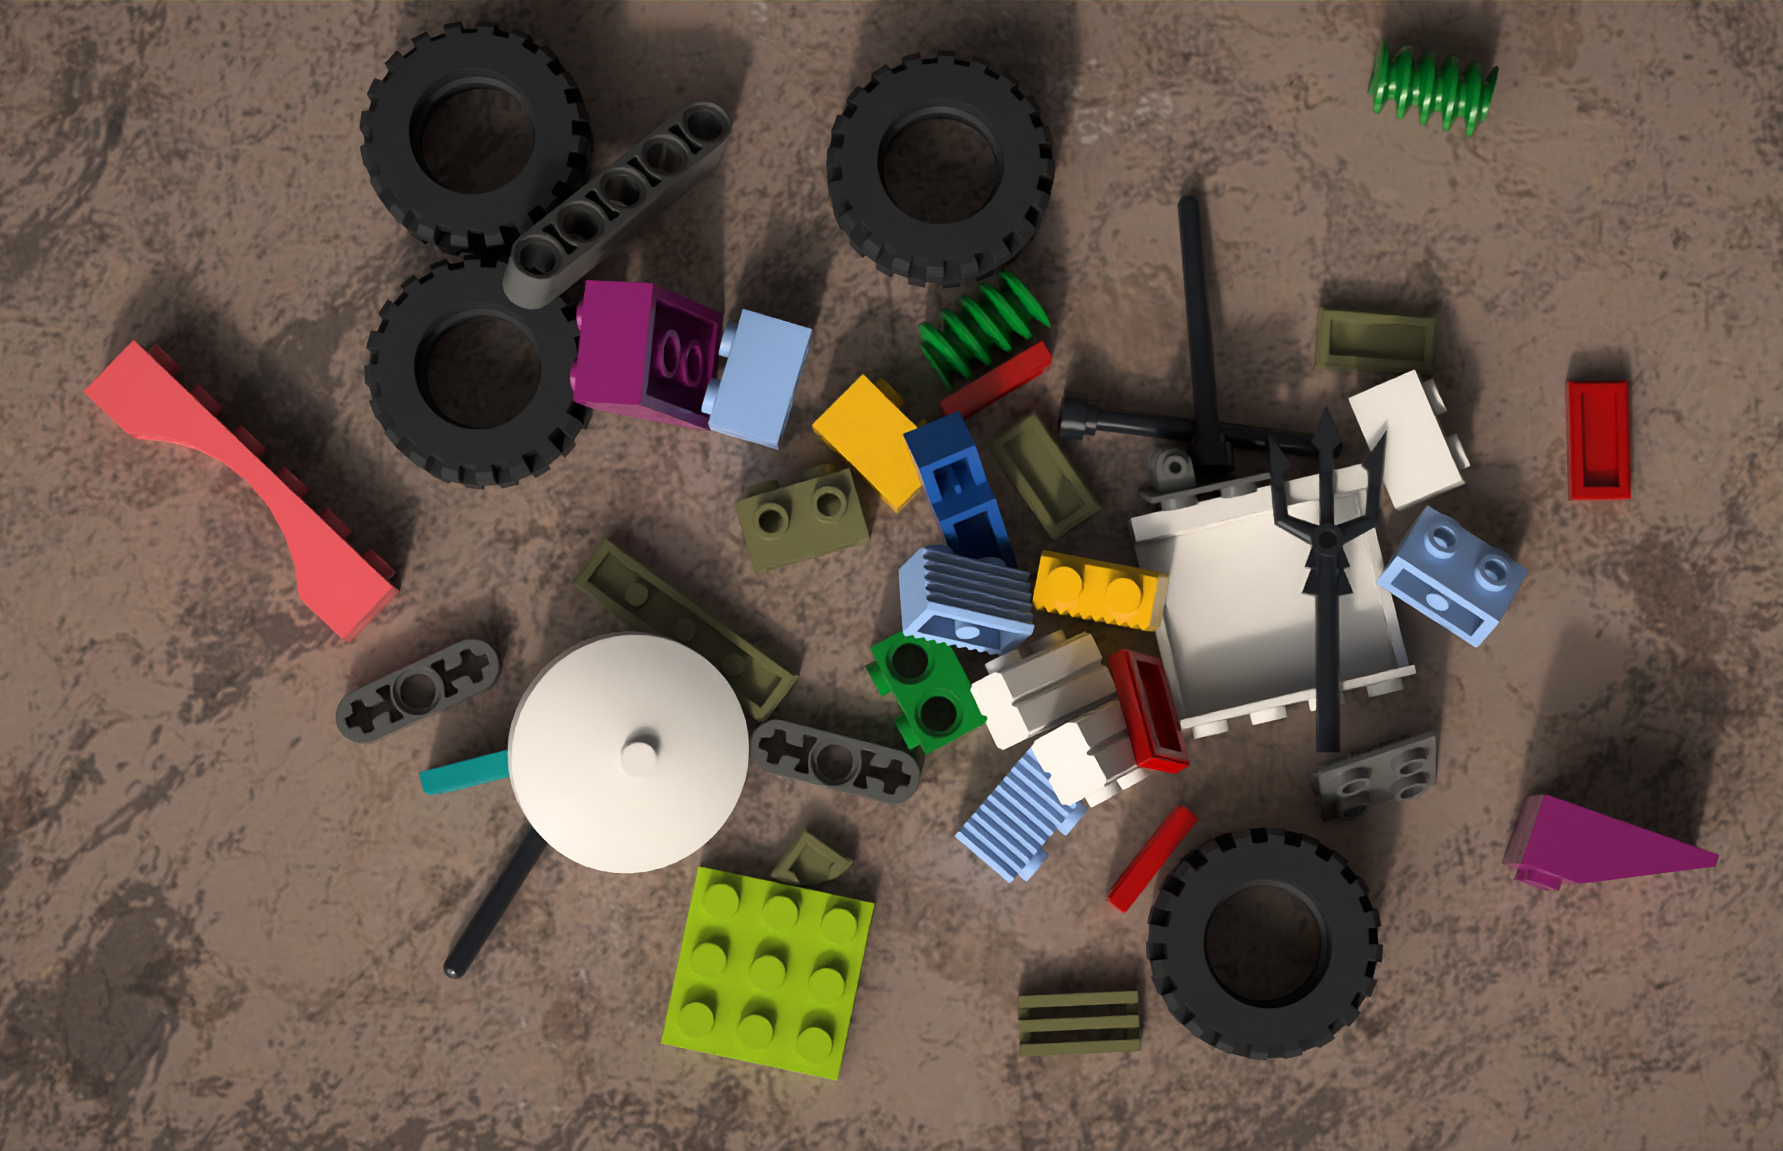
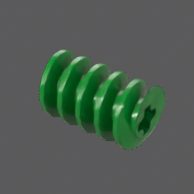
[1367,37,1499,137]
[918,268,1051,393]

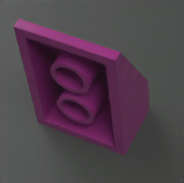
[570,280,723,431]
[1502,794,1719,891]

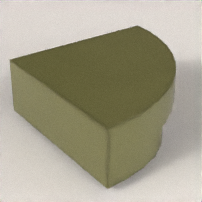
[770,827,854,886]

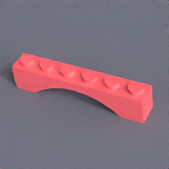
[83,340,400,643]

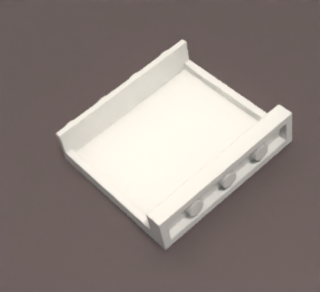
[1127,463,1416,739]

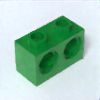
[865,630,988,756]

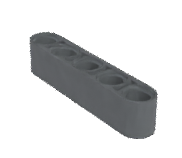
[502,99,733,309]

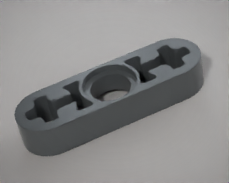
[336,639,502,744]
[750,720,920,804]

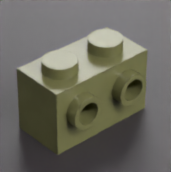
[734,463,870,575]

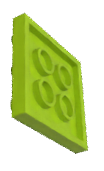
[661,866,875,1081]

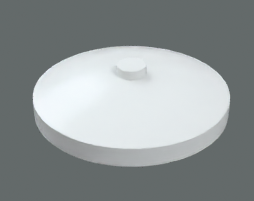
[507,631,749,873]

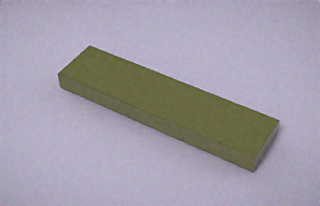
[571,536,799,724]

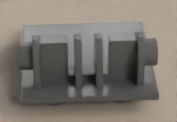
[1138,444,1271,511]
[1308,730,1436,822]

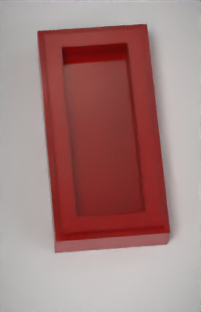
[939,341,1053,421]
[1565,380,1631,501]
[1108,649,1190,774]
[1104,805,1199,914]

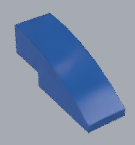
[903,411,1018,569]

